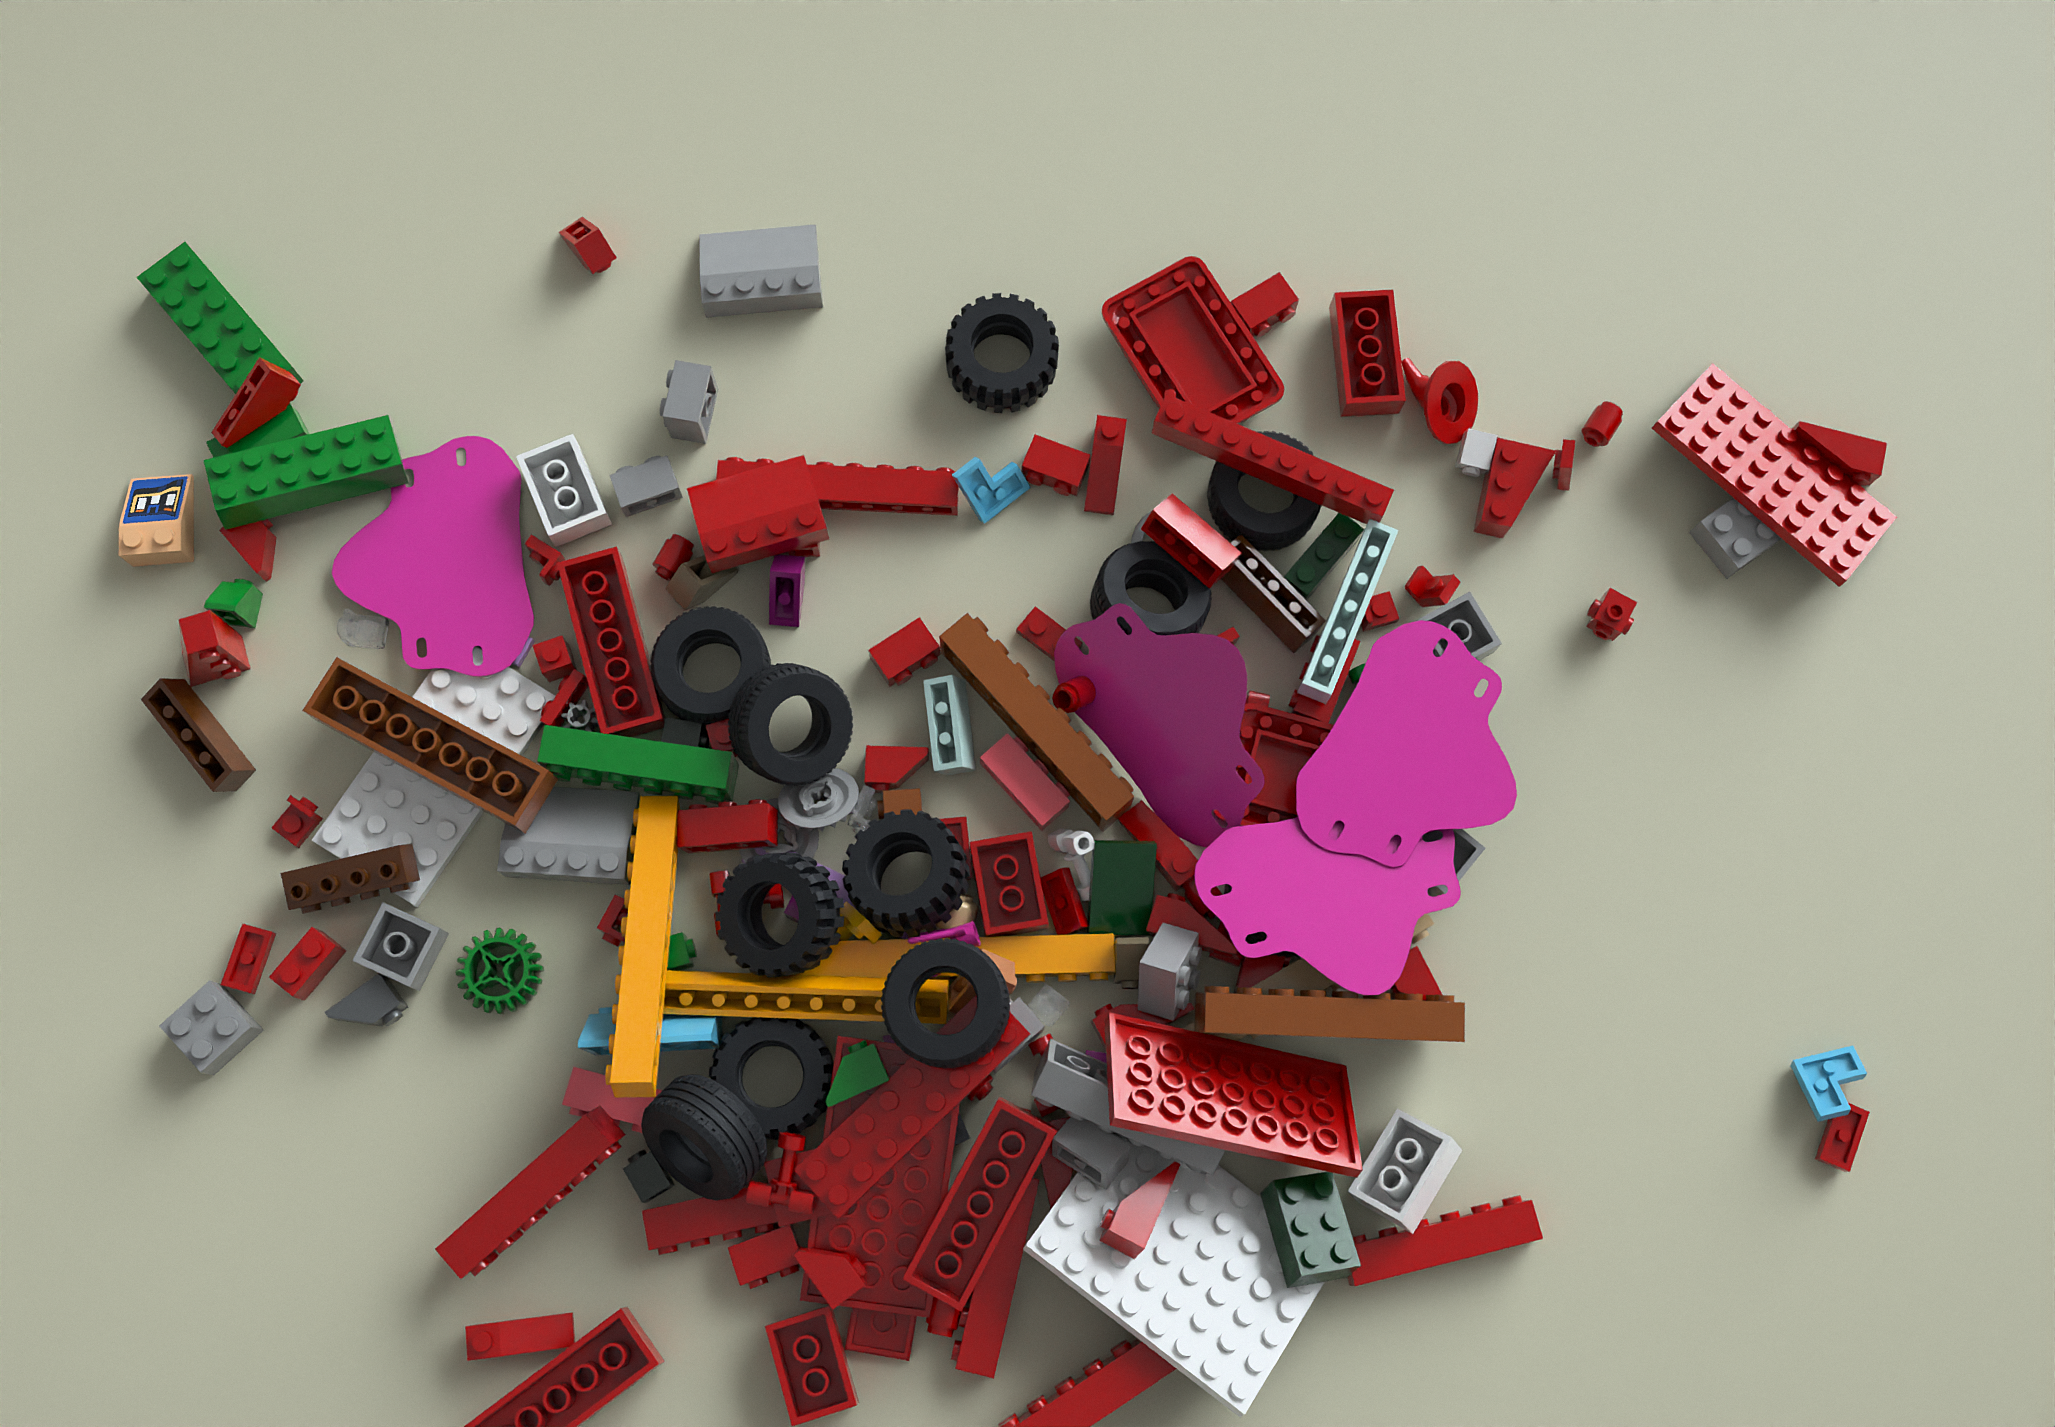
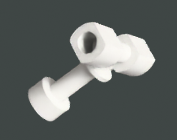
[1048,828,1094,901]

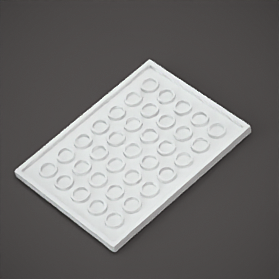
[1023,1132,1325,1417]

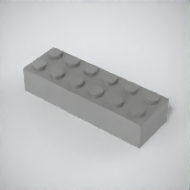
[1031,1039,1225,1175]

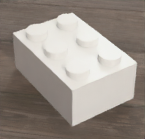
[516,434,612,547]
[1348,1108,1462,1234]

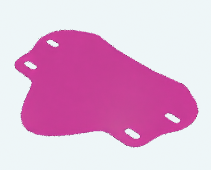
[332,436,534,676]
[1054,603,1264,847]
[1296,620,1517,867]
[1194,817,1461,995]

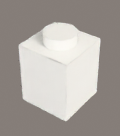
[1455,428,1498,477]

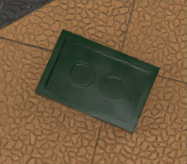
[1087,840,1157,935]

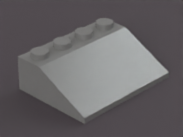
[699,224,823,318]
[497,787,640,885]

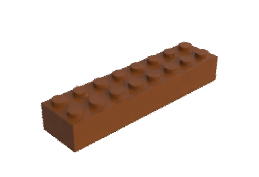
[939,613,1134,832]
[302,657,558,834]
[1194,986,1465,1042]

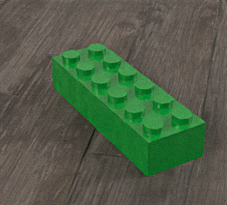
[136,242,304,394]
[204,415,409,530]
[537,725,739,804]

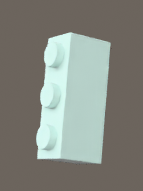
[923,675,976,776]

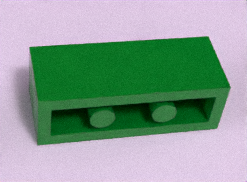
[206,403,309,458]

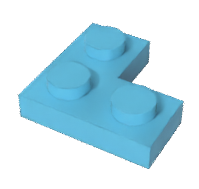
[952,457,1031,524]
[1790,1046,1867,1122]

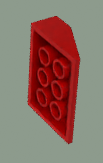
[687,455,830,573]

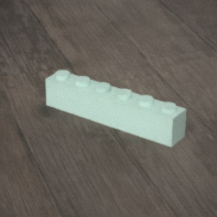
[1297,519,1399,704]

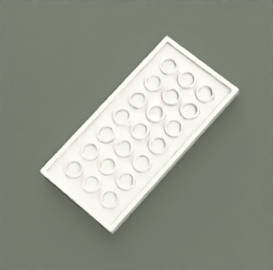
[312,646,555,907]

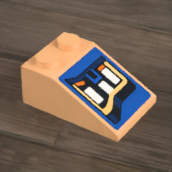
[119,474,194,567]

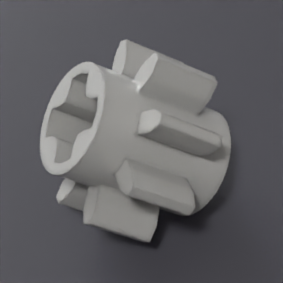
[561,699,599,732]

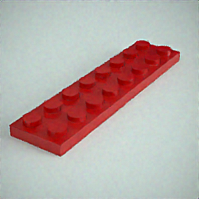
[794,996,1031,1219]

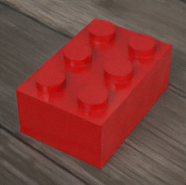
[970,831,1049,937]
[765,1305,859,1426]

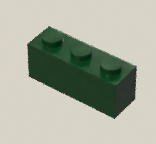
[1284,513,1364,601]

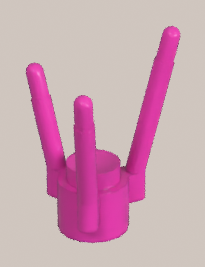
[908,921,981,977]

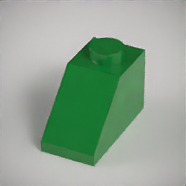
[204,579,263,628]
[826,1040,889,1107]

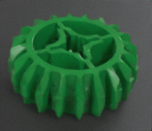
[456,927,544,1014]

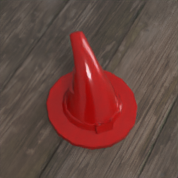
[1402,358,1478,444]

